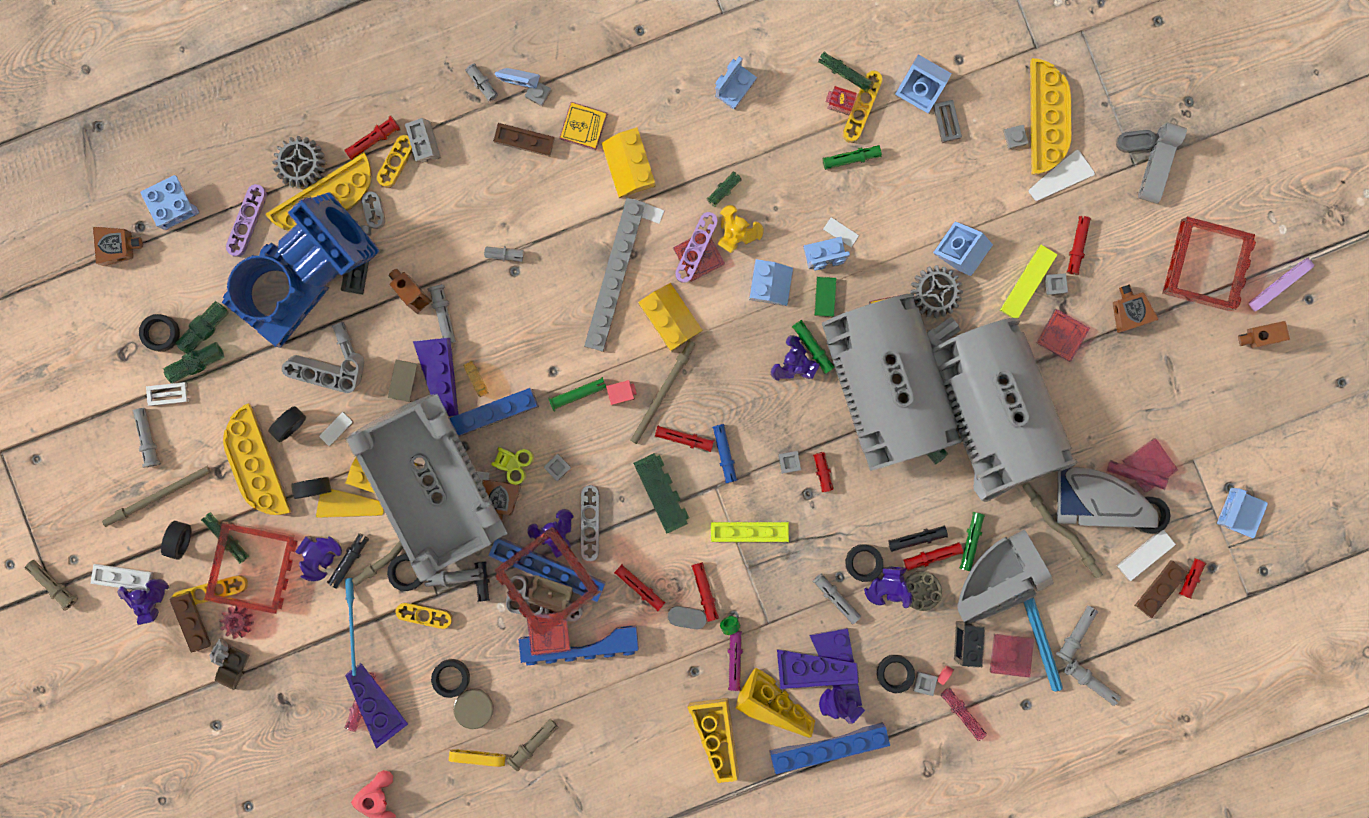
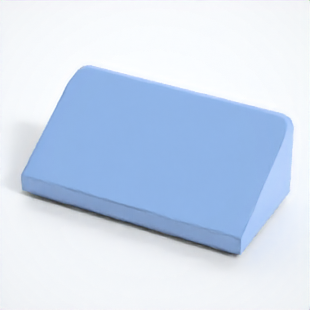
[495,68,540,89]

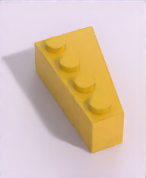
[687,698,739,783]

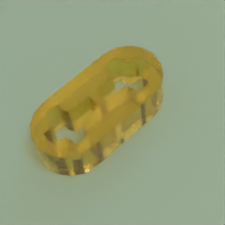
[463,361,489,397]

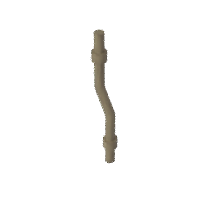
[1022,483,1103,578]
[352,541,403,586]

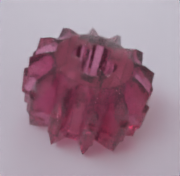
[219,605,254,639]

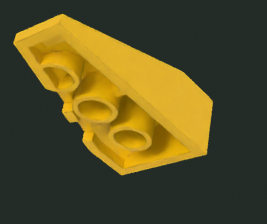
[735,668,815,738]

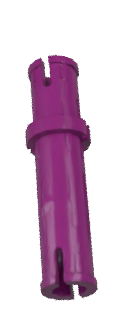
[728,631,743,691]

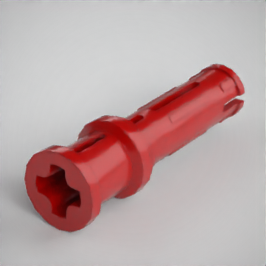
[344,115,401,160]

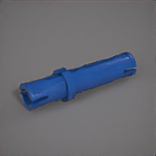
[712,424,738,483]

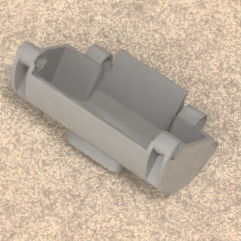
[822,293,962,471]
[932,318,1078,496]
[346,394,508,581]

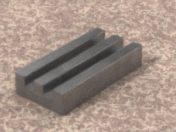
[933,100,962,143]

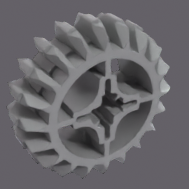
[272,136,326,189]
[910,265,963,318]

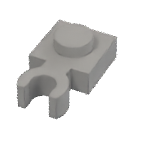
[209,638,229,667]

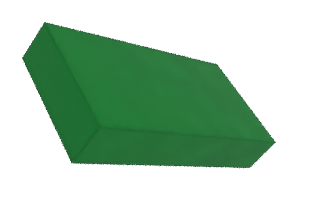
[814,277,836,317]

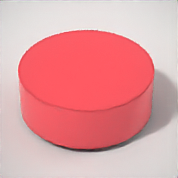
[937,666,954,685]

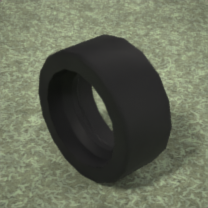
[139,314,180,351]
[268,406,306,443]
[291,477,331,499]
[1135,496,1171,534]
[161,520,192,560]
[845,544,884,582]
[387,553,423,591]
[876,655,915,693]
[431,659,470,698]

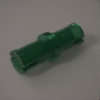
[706,171,742,207]

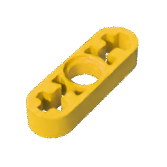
[377,135,413,188]
[396,602,453,629]
[448,749,506,767]

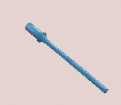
[345,578,356,676]

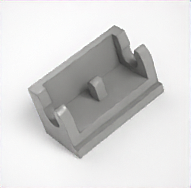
[405,118,441,163]

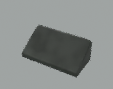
[341,262,369,295]

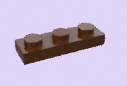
[493,123,555,157]
[1134,560,1188,618]
[169,591,211,653]

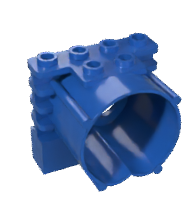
[277,192,379,287]
[222,243,329,348]

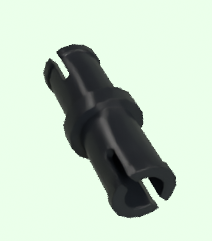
[474,562,490,602]

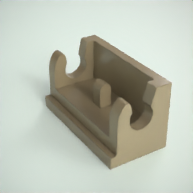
[388,359,417,402]
[528,575,572,615]

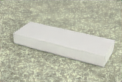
[1116,530,1176,581]
[90,564,154,592]

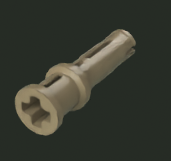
[24,560,78,611]
[506,719,559,771]

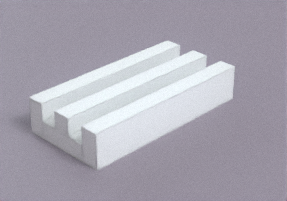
[146,382,189,406]

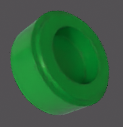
[720,616,741,635]

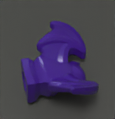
[771,335,819,381]
[527,509,574,558]
[295,536,342,581]
[864,566,912,608]
[117,579,169,625]
[819,688,865,724]

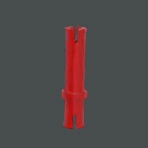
[1067,216,1091,275]
[655,425,714,452]
[903,542,963,571]
[691,562,719,622]
[614,564,666,612]

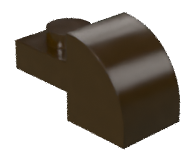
[215,647,250,690]

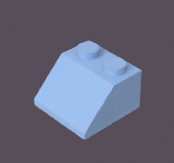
[895,54,952,113]
[933,221,993,276]
[749,259,793,306]

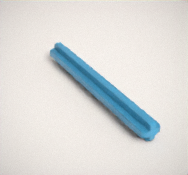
[1024,598,1063,692]

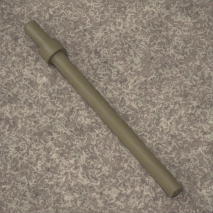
[630,340,696,444]
[102,466,211,527]

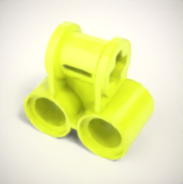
[491,447,534,485]

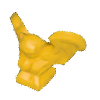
[718,205,764,253]

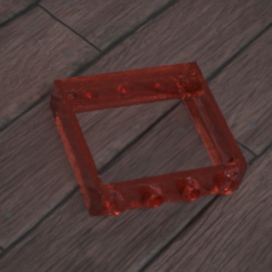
[1162,216,1256,311]
[204,521,297,614]
[495,527,601,635]

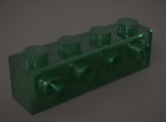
[633,453,689,534]

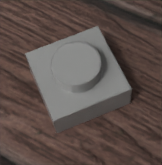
[525,82,551,106]
[1003,125,1028,149]
[1045,273,1068,295]
[778,451,801,474]
[544,454,571,481]
[913,671,938,696]

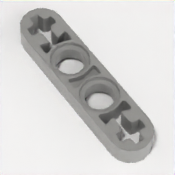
[581,485,599,561]

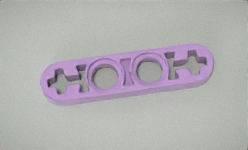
[226,184,267,257]
[675,212,717,283]
[1248,258,1315,311]

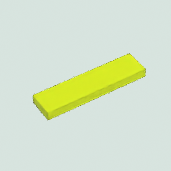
[999,245,1058,318]
[711,522,789,542]

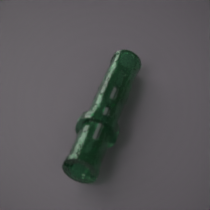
[818,52,873,92]
[201,512,249,564]

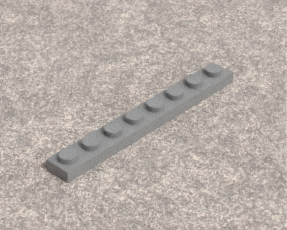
[584,198,645,352]

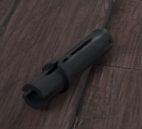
[888,525,948,552]
[327,533,369,589]

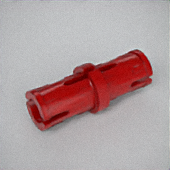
[813,452,834,492]
[1179,558,1207,599]

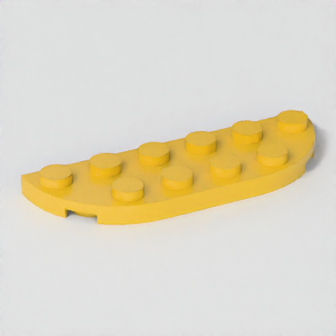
[1030,58,1071,175]
[266,153,372,231]
[223,403,291,515]

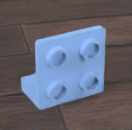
[715,56,757,110]
[141,175,199,230]
[803,237,850,271]
[1217,488,1268,538]

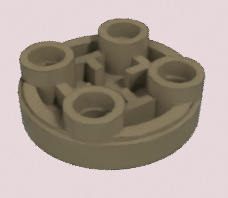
[905,571,942,611]
[453,689,493,729]

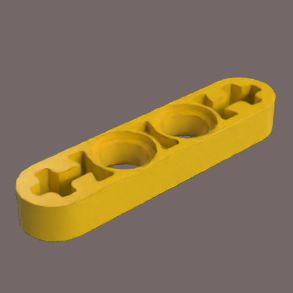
[842,70,882,143]
[172,575,248,605]

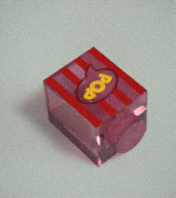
[825,86,857,116]

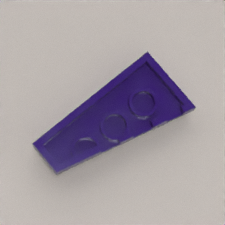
[413,338,459,416]
[809,628,862,707]
[777,649,859,689]
[345,663,408,749]

